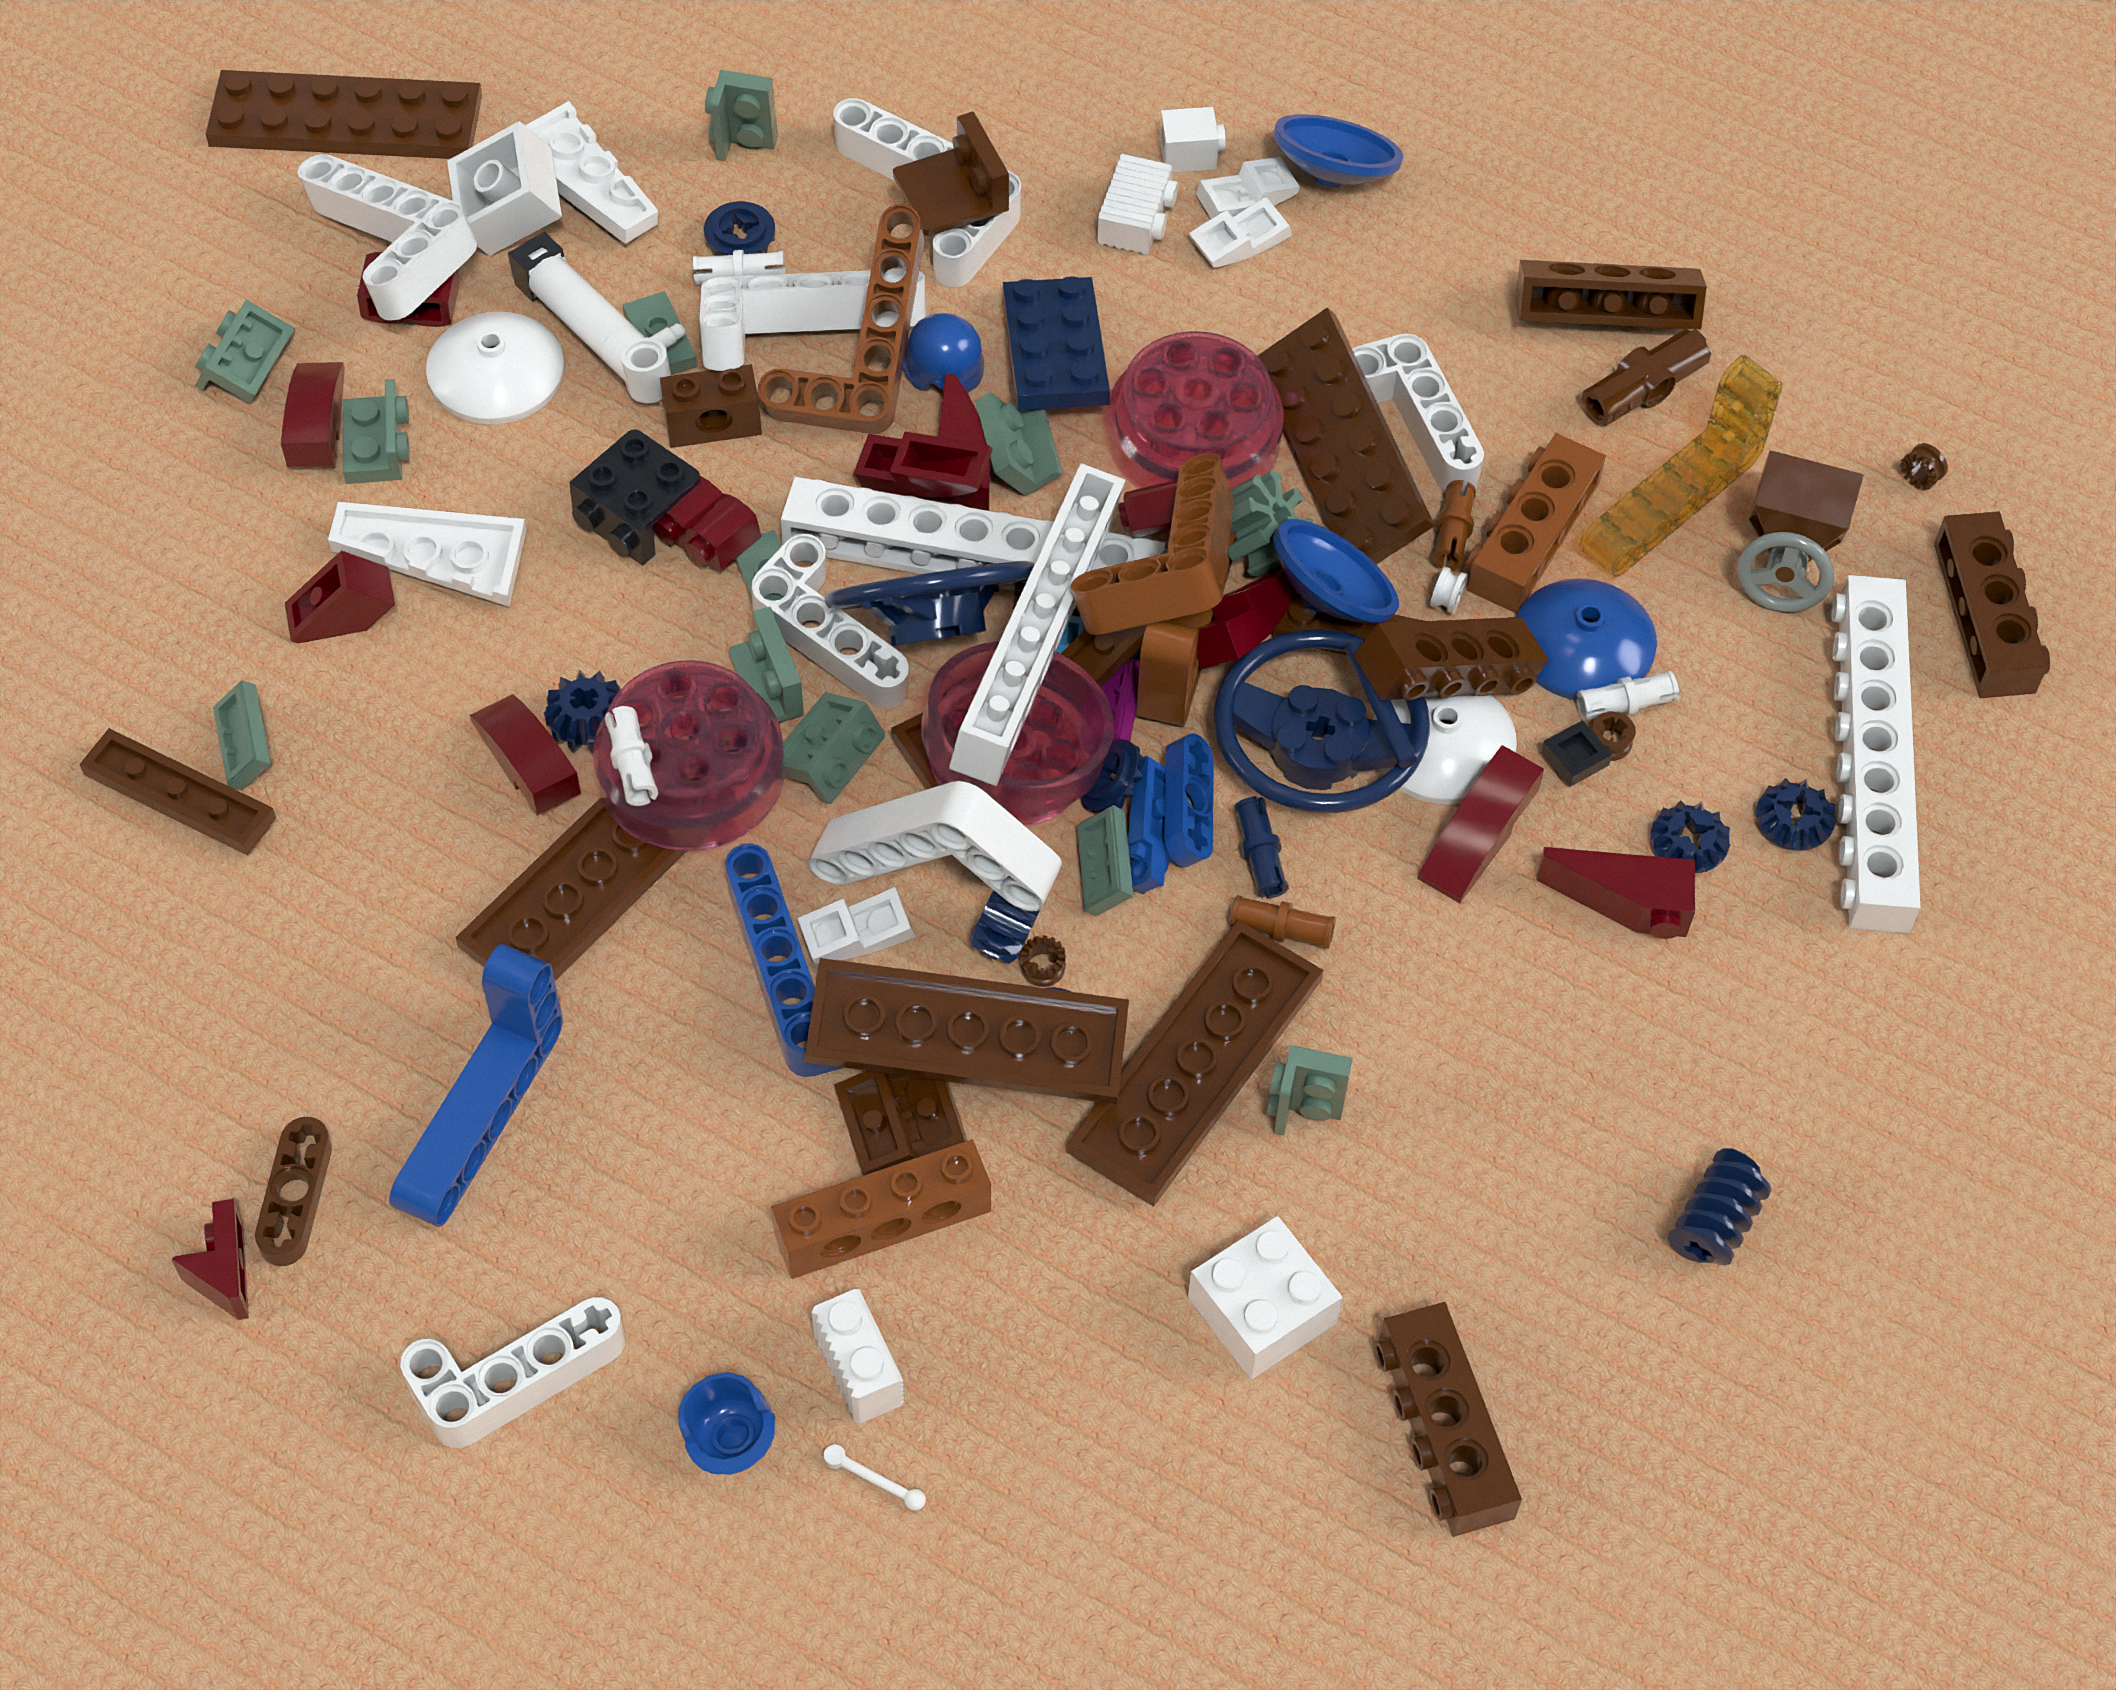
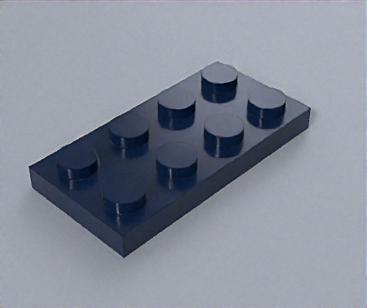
[1003,276,1110,411]

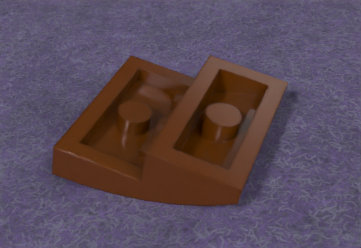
[834,1071,968,1175]

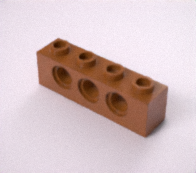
[1465,433,1606,614]
[771,1139,991,1279]

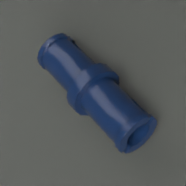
[1234,796,1289,899]

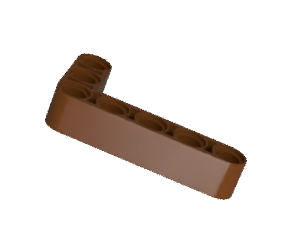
[758,204,924,434]
[1070,453,1234,635]
[1136,531,1237,727]

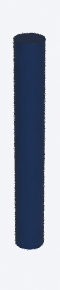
[1345,639,1418,768]

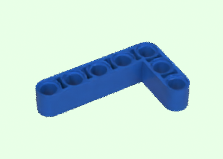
[725,843,843,1077]
[389,944,563,1227]

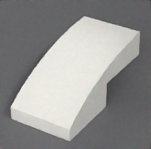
[1196,157,1300,219]
[1189,197,1292,268]
[797,887,916,964]

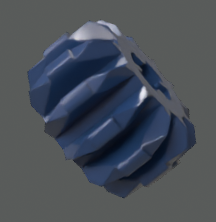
[544,669,628,755]
[970,890,1040,964]

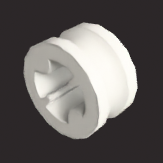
[1430,566,1468,614]

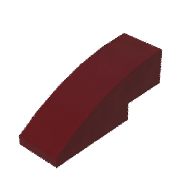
[281,362,345,467]
[938,374,990,511]
[853,431,993,498]
[1197,571,1296,669]
[470,694,581,815]
[1418,745,1544,904]

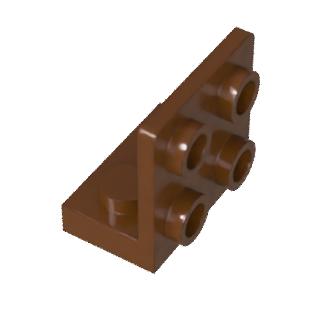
[893,111,1009,236]

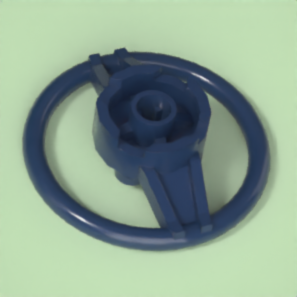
[825,561,1034,646]
[1214,629,1430,813]

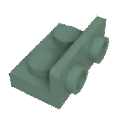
[705,70,778,161]
[195,299,295,403]
[343,379,410,484]
[975,392,1063,496]
[729,606,804,728]
[768,692,885,804]
[1267,1045,1353,1136]

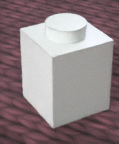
[1159,107,1226,173]

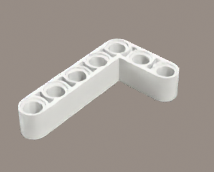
[833,98,1021,287]
[297,154,477,321]
[700,269,926,371]
[807,781,1062,911]

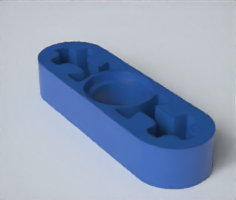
[1164,733,1214,867]

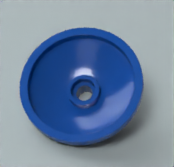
[1273,114,1403,187]
[1274,519,1399,624]
[1516,578,1657,700]

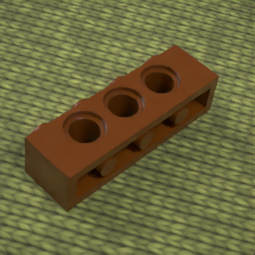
[1515,260,1707,330]
[1934,511,2050,698]
[1354,617,1549,701]
[1375,1302,1522,1537]

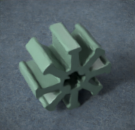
[1228,471,1313,577]

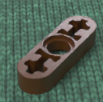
[255,1117,332,1266]

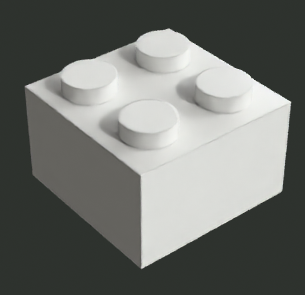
[447,121,562,256]
[1188,1216,1343,1380]

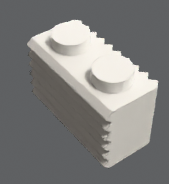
[1097,154,1179,255]
[812,1289,905,1424]

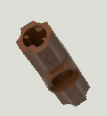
[1581,329,1711,426]

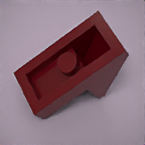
[172,1199,249,1320]

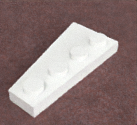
[525,101,658,244]
[328,502,527,607]

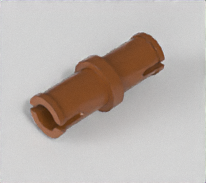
[1433,480,1476,570]
[1230,895,1336,949]

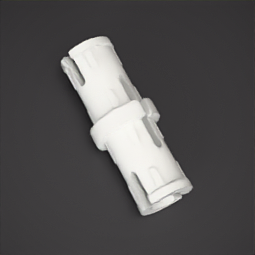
[693,250,786,285]
[1576,671,1679,721]
[605,706,658,806]

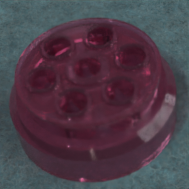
[1107,331,1284,489]
[921,641,1114,825]
[593,660,785,851]

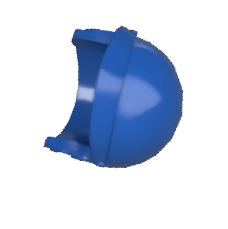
[903,313,984,392]
[678,1372,776,1475]

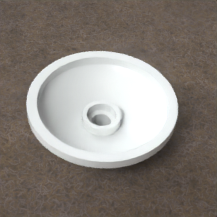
[426,312,565,424]
[1373,694,1517,805]

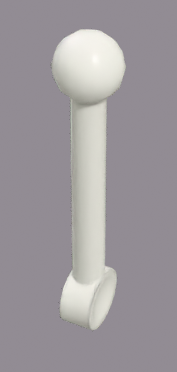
[824,1444,926,1511]

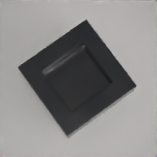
[1541,720,1612,787]

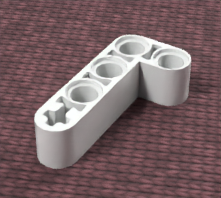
[1352,334,1484,496]
[752,534,909,709]
[400,1297,625,1448]

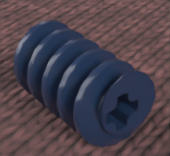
[1667,1148,1772,1266]

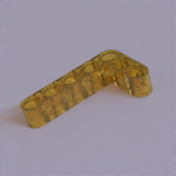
[1579,355,1783,577]

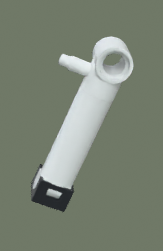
[508,232,685,403]

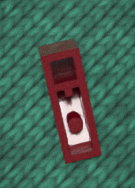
[1537,847,1695,939]

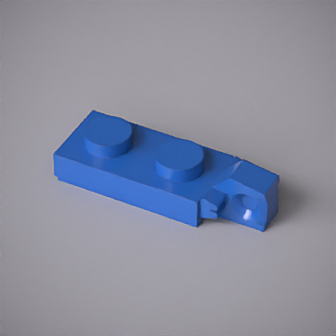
[1128,756,1173,894]

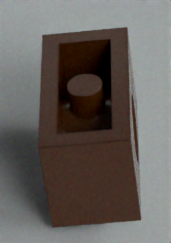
[660,364,762,448]

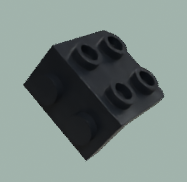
[569,429,700,566]

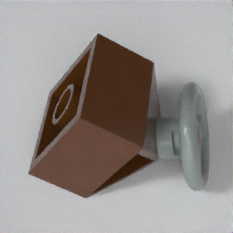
[1737,450,1864,612]

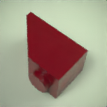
[285,550,395,644]

